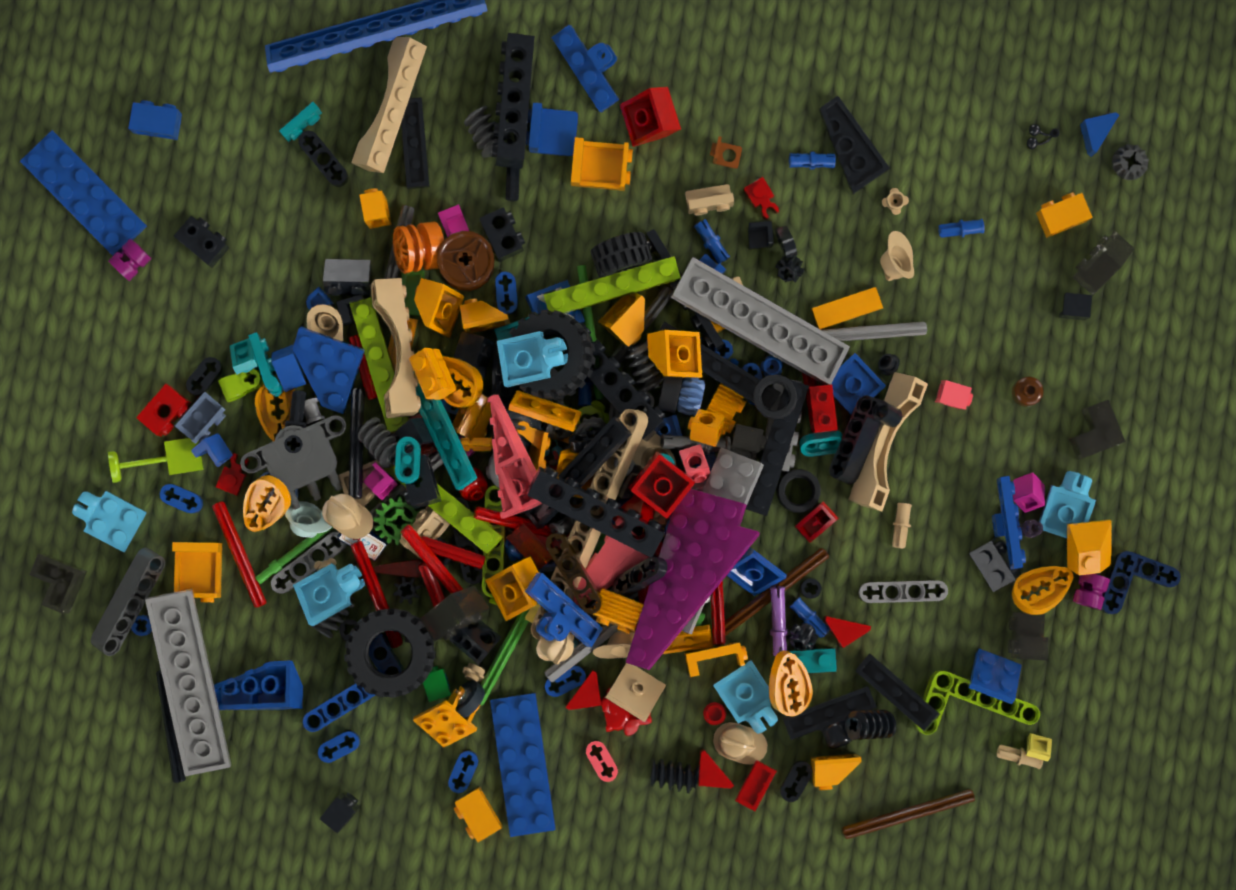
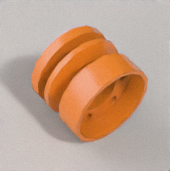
[393,221,444,274]

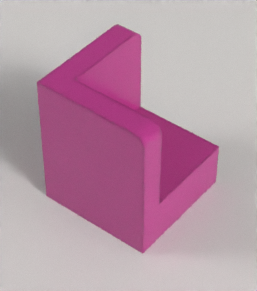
[438,205,469,237]
[363,462,398,500]
[1013,472,1045,513]

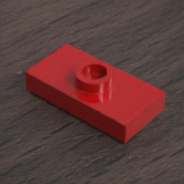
[735,760,777,811]

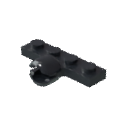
[783,686,877,749]

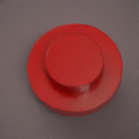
[703,702,726,725]

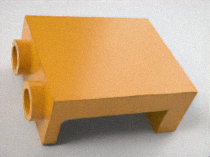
[571,137,633,191]
[172,542,223,602]
[684,642,748,677]

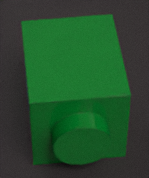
[423,666,452,702]

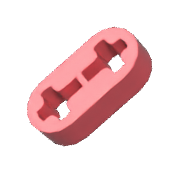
[586,740,618,782]

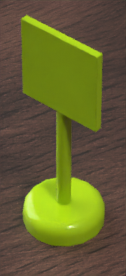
[108,438,204,483]

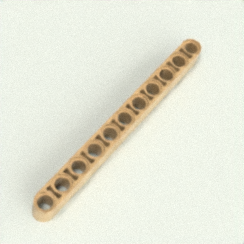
[531,409,648,640]

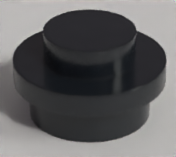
[878,354,900,376]

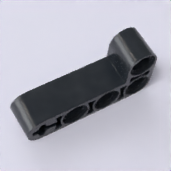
[829,395,902,484]

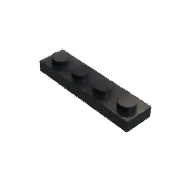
[401,97,430,189]
[855,653,940,732]

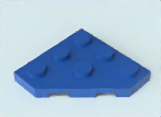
[293,327,365,414]

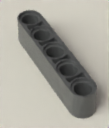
[91,548,165,656]

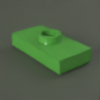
[402,270,425,316]

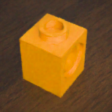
[688,409,725,447]

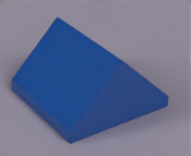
[727,548,787,596]

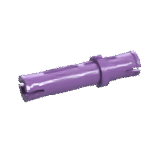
[770,586,788,656]

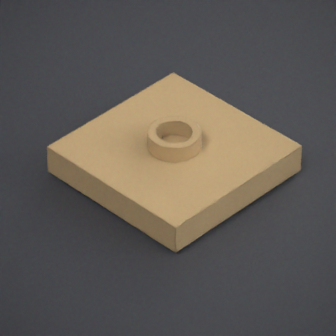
[605,663,666,722]

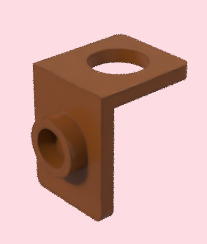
[710,136,742,169]

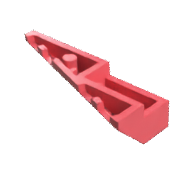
[487,395,542,519]
[573,517,649,608]

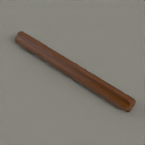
[725,548,829,636]
[842,789,975,839]

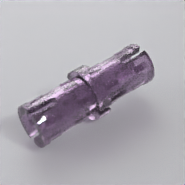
[1020,520,1043,538]

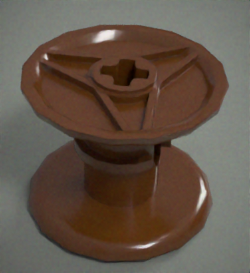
[437,231,495,291]

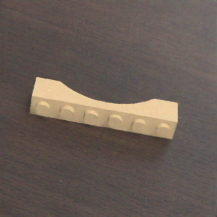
[351,37,427,173]
[370,278,421,418]
[848,372,928,512]

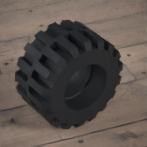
[590,232,652,278]

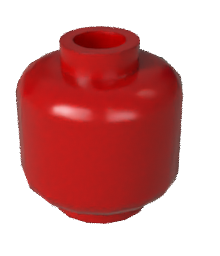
[458,468,488,501]

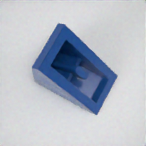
[1080,112,1119,157]
[271,345,306,392]

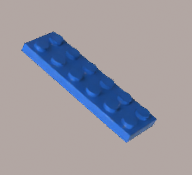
[20,130,147,256]
[490,693,556,837]

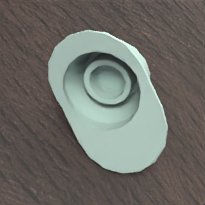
[285,501,332,538]

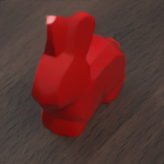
[601,688,652,736]

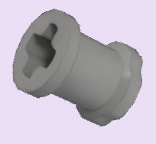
[304,398,325,426]

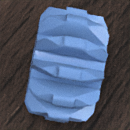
[677,377,705,416]

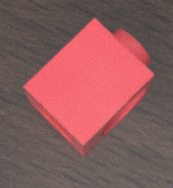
[935,380,973,410]
[679,444,710,483]

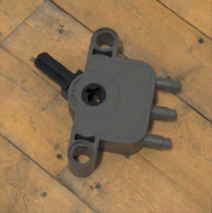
[240,390,346,510]

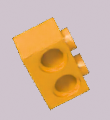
[359,188,392,229]

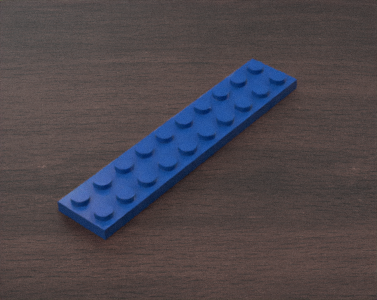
[265,0,488,72]

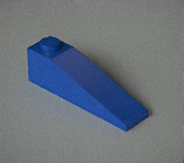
[214,661,303,710]

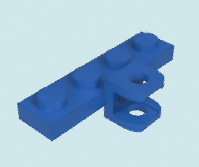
[551,25,620,113]
[992,476,1026,570]
[525,573,603,647]

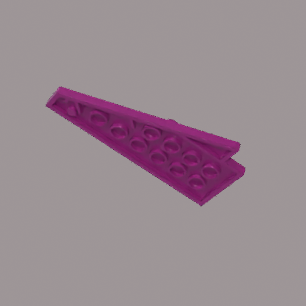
[626,489,760,670]

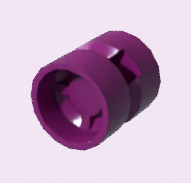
[108,238,152,281]
[1072,574,1110,610]

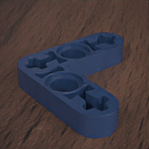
[1102,551,1181,614]

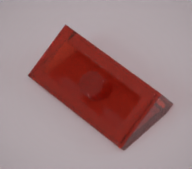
[506,522,553,570]

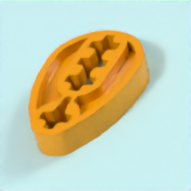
[443,356,483,408]
[255,380,295,445]
[243,475,291,532]
[1012,566,1074,615]
[769,650,813,716]

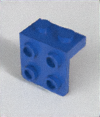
[526,103,578,156]

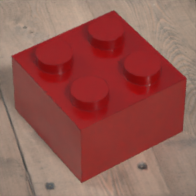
[628,451,696,519]

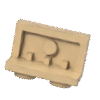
[685,184,734,215]
[399,506,450,559]

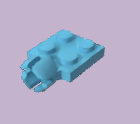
[497,331,568,387]
[1037,471,1096,538]
[72,491,147,553]
[293,563,365,626]
[713,660,778,734]

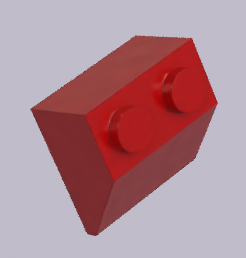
[619,87,681,147]

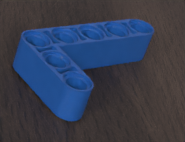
[303,633,404,732]

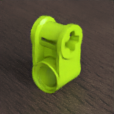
[218,368,264,402]

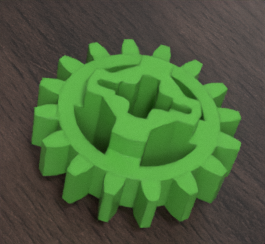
[373,495,421,545]

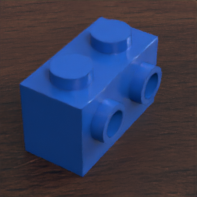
[128,100,182,140]

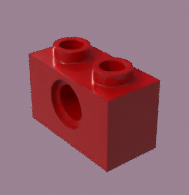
[136,383,191,437]
[808,384,838,433]

